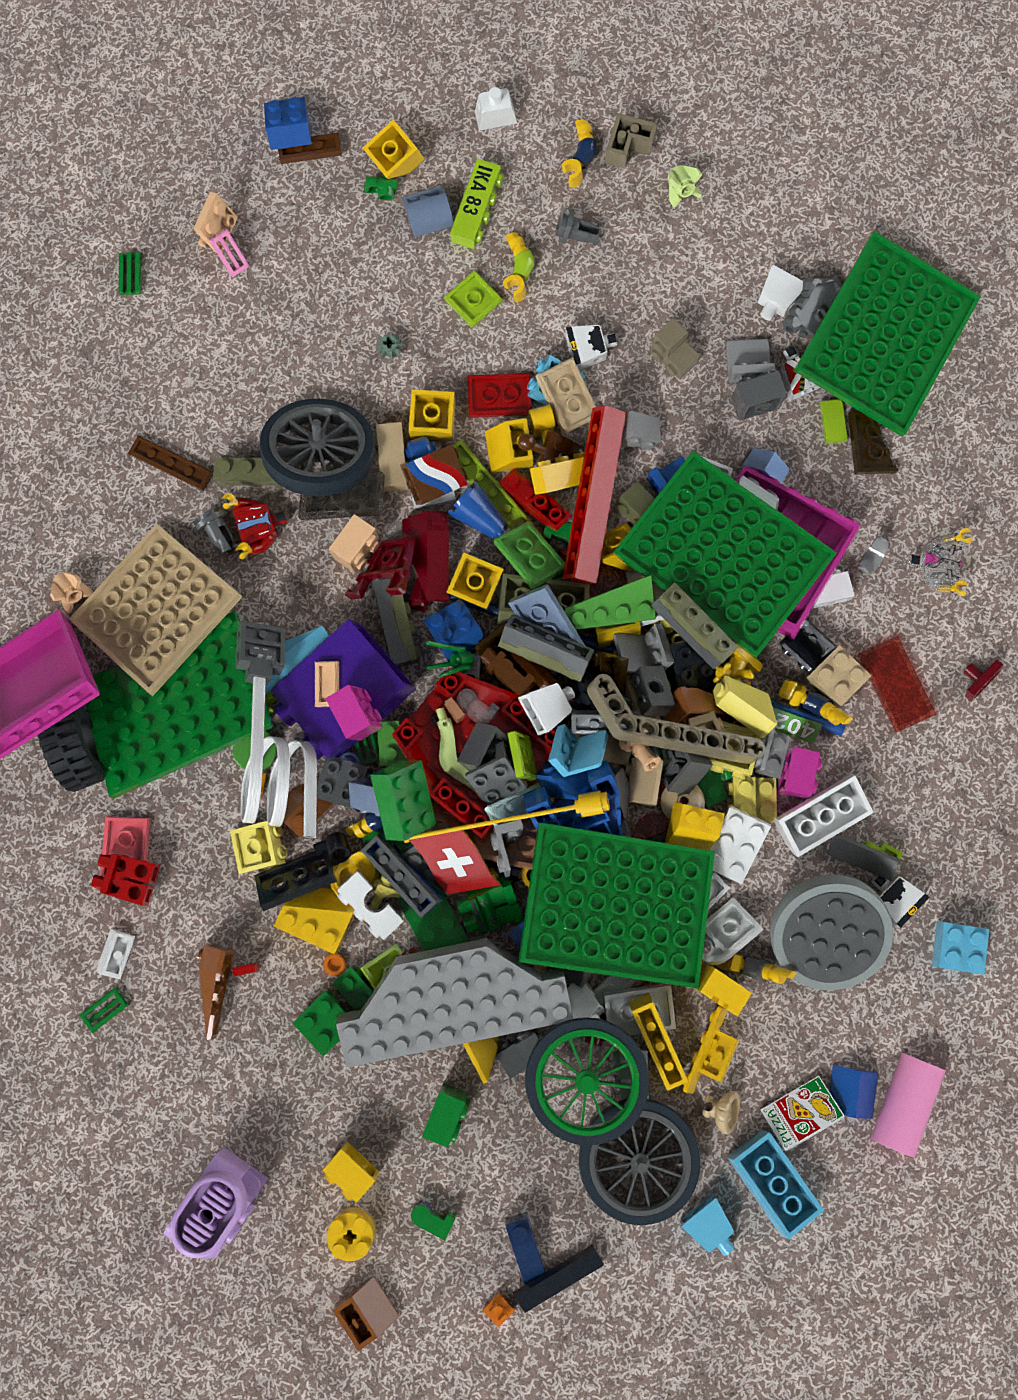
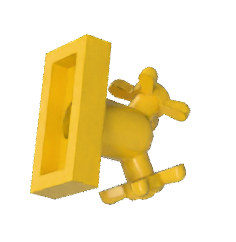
[713,645,763,686]

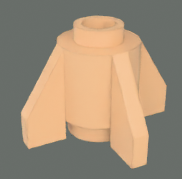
[50,572,93,614]

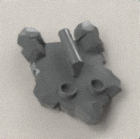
[783,274,841,338]

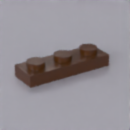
[278,133,342,164]

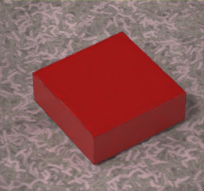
[232,962,260,976]

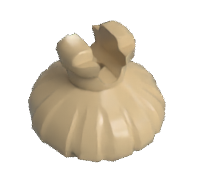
[702,1091,740,1135]

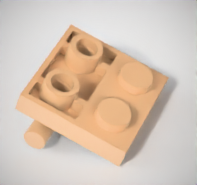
[193,192,238,252]

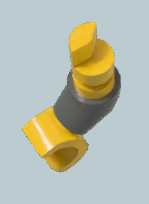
[716,952,797,984]

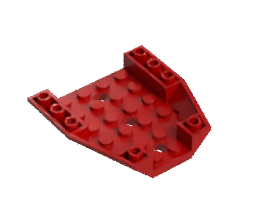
[392,668,557,839]

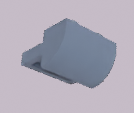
[401,186,454,237]

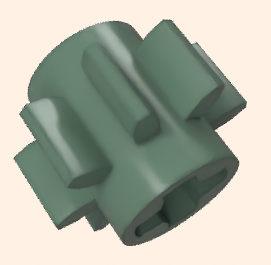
[376,332,403,361]

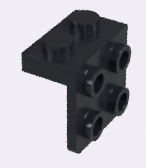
[779,619,837,673]

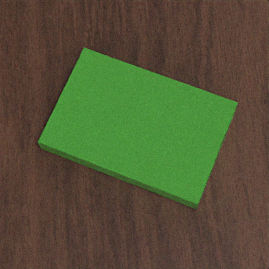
[494,521,565,589]

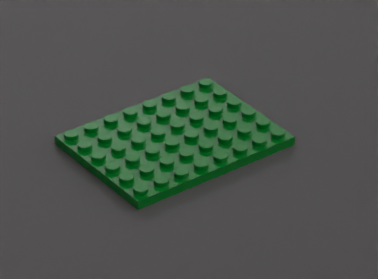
[793,231,981,437]
[613,451,837,658]
[85,611,273,799]
[518,823,715,989]

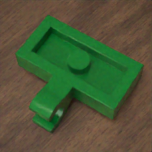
[698,769,733,807]

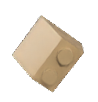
[624,758,663,807]

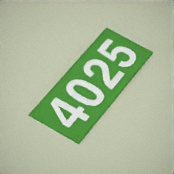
[773,707,822,744]

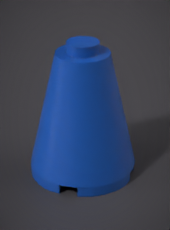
[448,481,507,539]

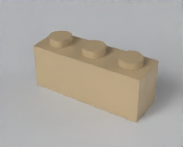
[373,422,408,492]

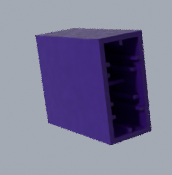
[270,619,416,760]

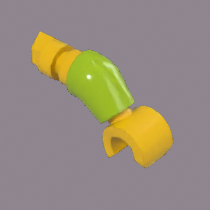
[503,232,534,303]

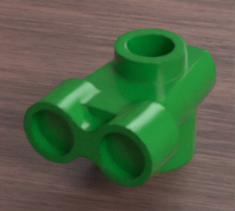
[364,175,397,200]

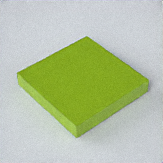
[444,270,503,329]
[508,731,537,781]

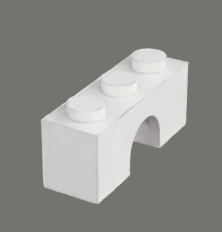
[337,869,404,940]

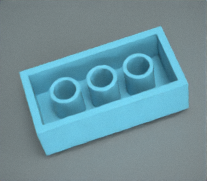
[727,1130,824,1240]

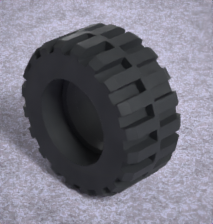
[37,706,105,792]

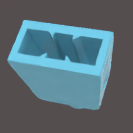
[679,1194,735,1256]

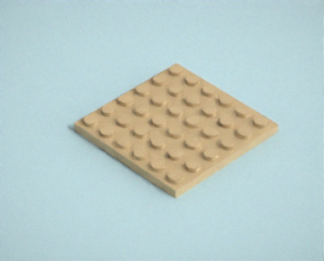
[69,523,242,696]

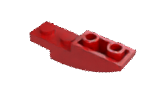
[499,468,572,531]

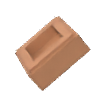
[444,697,465,723]

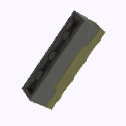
[373,578,421,667]
[651,583,738,669]
[498,615,594,682]

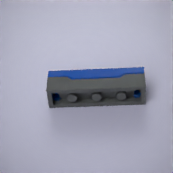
[360,833,443,918]

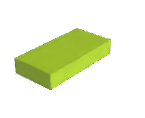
[820,399,848,444]

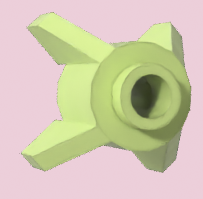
[668,165,702,207]

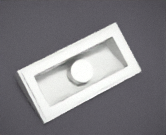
[96,928,135,979]

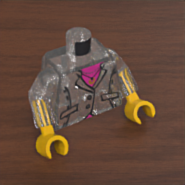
[908,528,973,596]

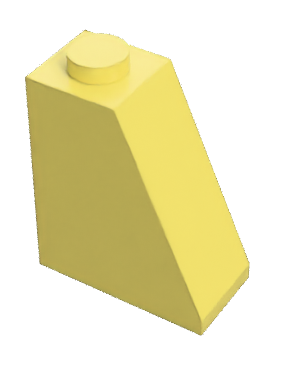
[713,676,777,738]

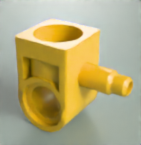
[529,404,555,442]

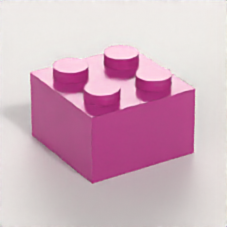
[325,685,383,741]
[777,747,822,799]

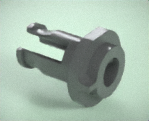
[555,207,602,246]
[193,507,238,556]

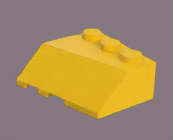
[273,888,355,954]

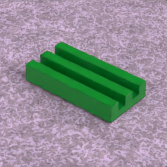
[118,252,141,295]
[355,732,380,766]
[79,987,130,1033]

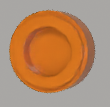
[323,953,346,976]

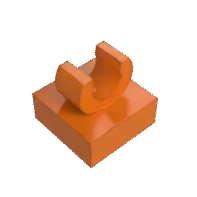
[482,1292,515,1328]

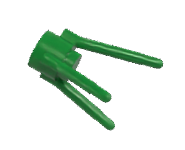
[426,641,473,678]

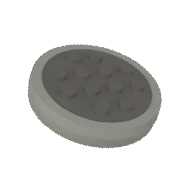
[770,875,893,990]

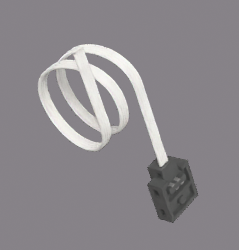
[236,621,317,838]

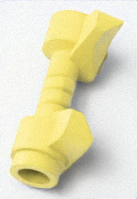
[364,875,401,922]

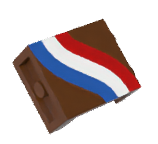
[400,444,468,505]

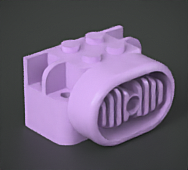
[163,1147,268,1258]

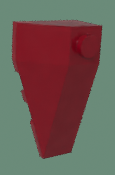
[402,511,449,602]

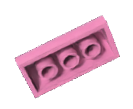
[871,1052,946,1158]

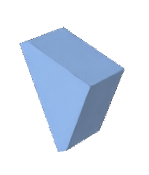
[742,448,790,484]

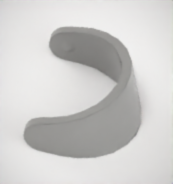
[857,536,889,575]

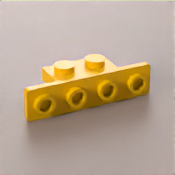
[683,1006,740,1094]

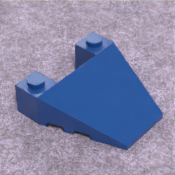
[524,760,622,836]

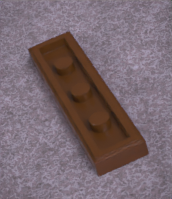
[128,435,214,492]

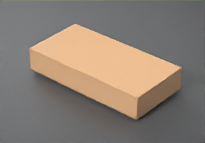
[315,661,339,707]

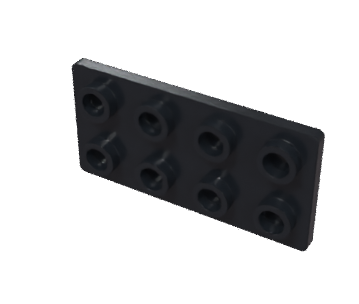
[665,640,717,694]

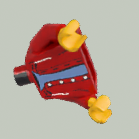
[222,493,287,559]

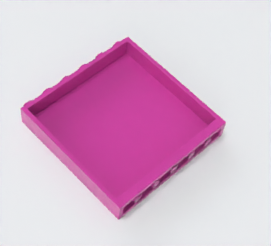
[0,609,100,759]

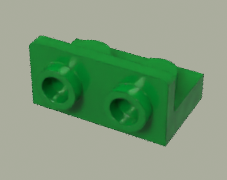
[332,965,375,1011]

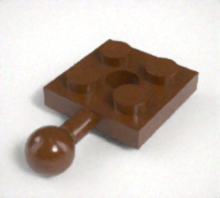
[518,431,585,488]

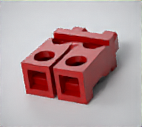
[91,854,161,906]

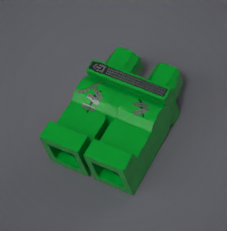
[456,876,524,935]

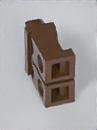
[480,647,536,696]

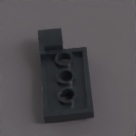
[254,832,351,911]

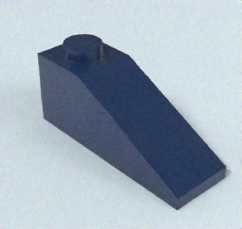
[505,1212,546,1285]

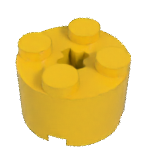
[327,1207,376,1261]

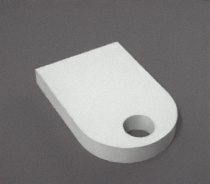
[702,898,763,965]

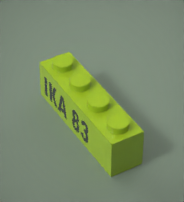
[450,158,503,249]

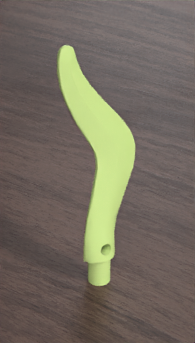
[436,708,483,801]

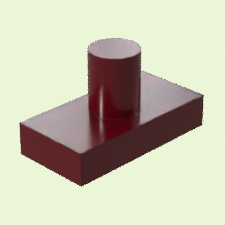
[963,659,1004,702]

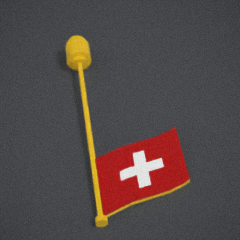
[404,791,610,894]

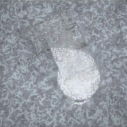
[456,689,499,724]

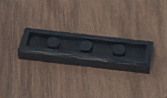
[513,1244,604,1313]

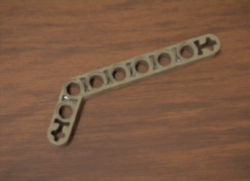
[587,674,766,764]

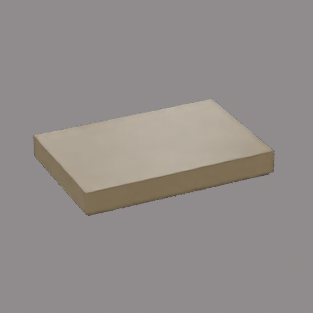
[535,358,596,435]

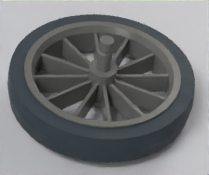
[260,398,375,496]
[579,1099,700,1225]

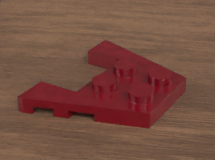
[345,536,416,600]

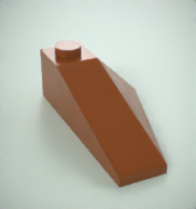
[663,686,740,734]
[283,775,336,839]
[198,944,235,1041]

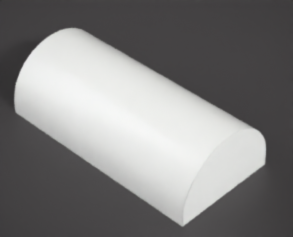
[774,774,874,857]

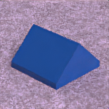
[829,1065,878,1119]

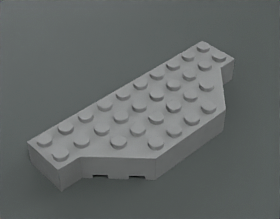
[336,938,573,1068]

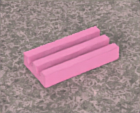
[208,228,250,278]

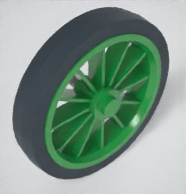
[525,1017,649,1146]

